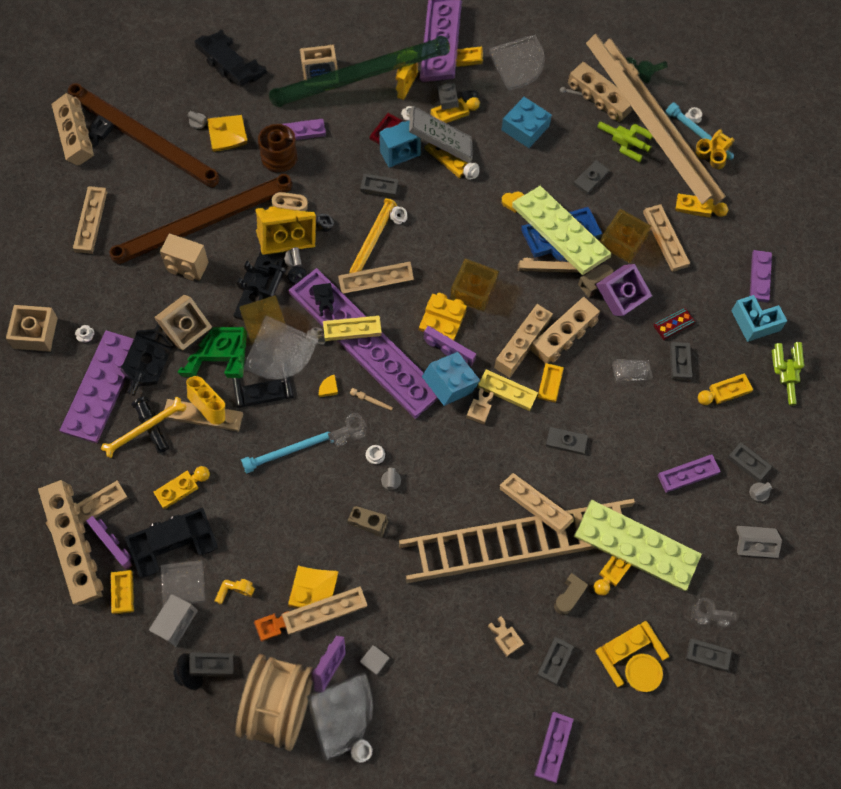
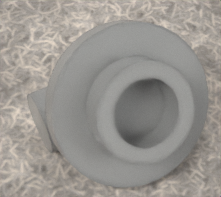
[188,111,207,129]
[284,248,302,268]
[306,327,325,345]
[381,468,401,490]
[749,482,772,502]

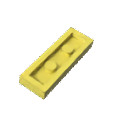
[323,316,382,341]
[478,370,538,411]

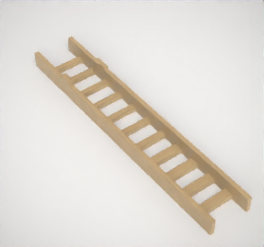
[586,34,726,205]
[399,499,635,583]

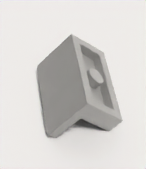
[736,526,782,558]
[149,594,198,647]

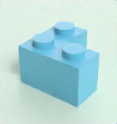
[731,295,787,342]

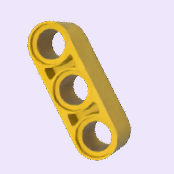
[186,376,225,425]

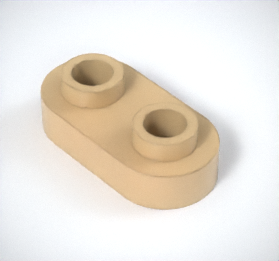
[272,192,308,211]

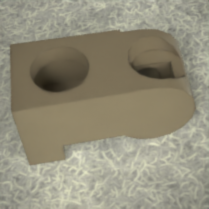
[578,265,613,298]
[347,506,389,538]
[554,573,588,615]

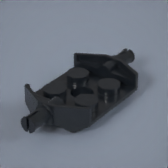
[121,323,173,396]

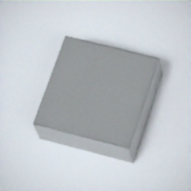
[360,645,389,676]

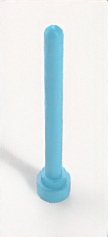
[665,102,734,160]
[241,432,332,474]

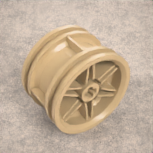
[236,654,314,751]

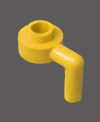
[215,579,255,604]

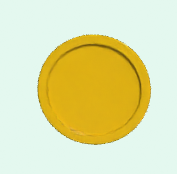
[625,654,663,692]

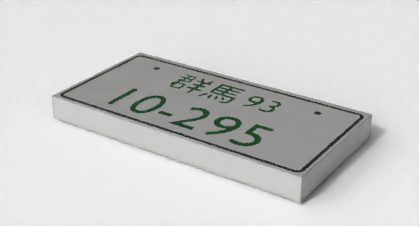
[409,106,472,163]

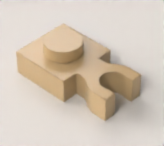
[466,388,494,424]
[488,616,524,657]

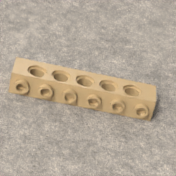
[38,480,103,605]

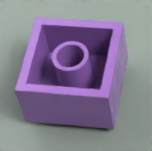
[596,264,652,316]

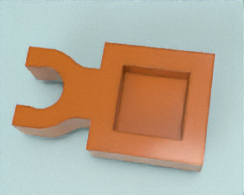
[254,611,289,642]

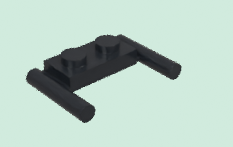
[232,362,294,408]

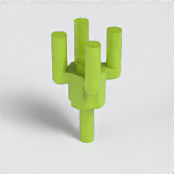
[598,121,653,162]
[772,342,804,406]

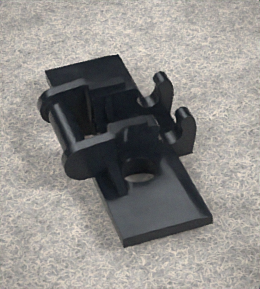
[233,251,287,324]

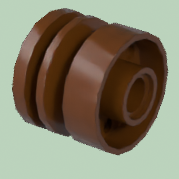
[258,124,298,172]

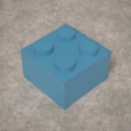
[502,97,552,148]
[380,121,421,167]
[422,352,480,406]

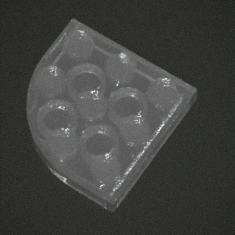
[489,34,545,91]
[244,316,318,380]
[307,673,373,760]

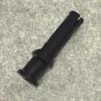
[131,397,169,454]

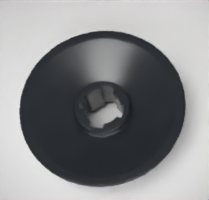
[173,653,203,690]

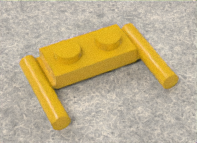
[595,620,670,688]

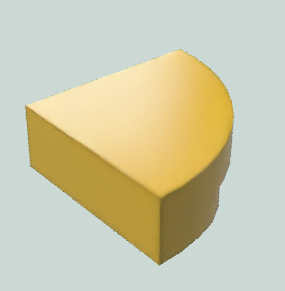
[319,375,338,398]

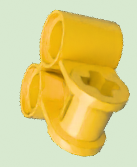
[696,129,734,169]

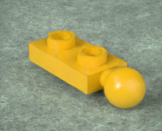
[431,97,480,123]
[675,193,728,218]
[698,373,753,405]
[154,466,210,509]
[594,556,631,596]

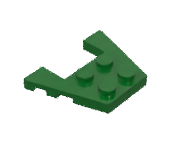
[177,327,247,378]

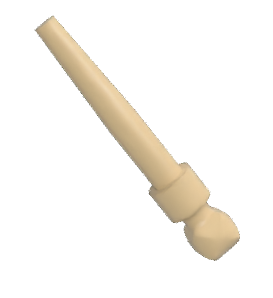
[350,388,393,410]

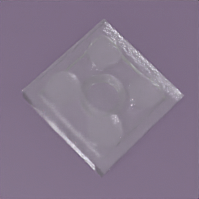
[161,560,206,606]

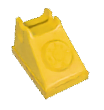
[256,206,316,255]

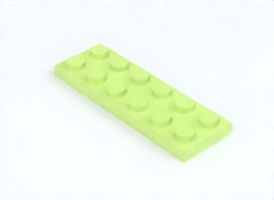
[512,186,611,275]
[574,500,702,591]

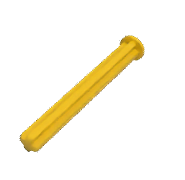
[349,199,397,273]

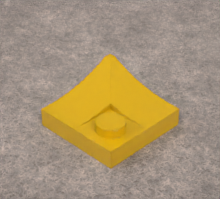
[207,115,247,152]
[288,566,338,609]

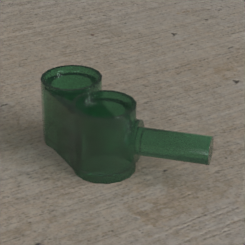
[625,57,668,84]

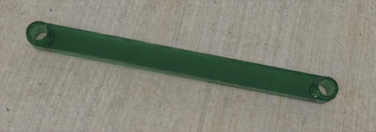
[269,36,450,107]

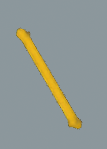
[101,397,187,458]

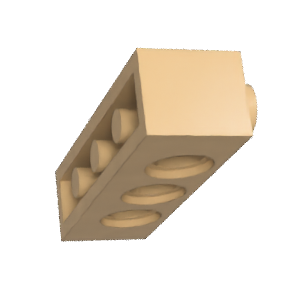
[568,62,633,122]
[52,93,94,166]
[530,297,600,364]
[494,304,553,378]

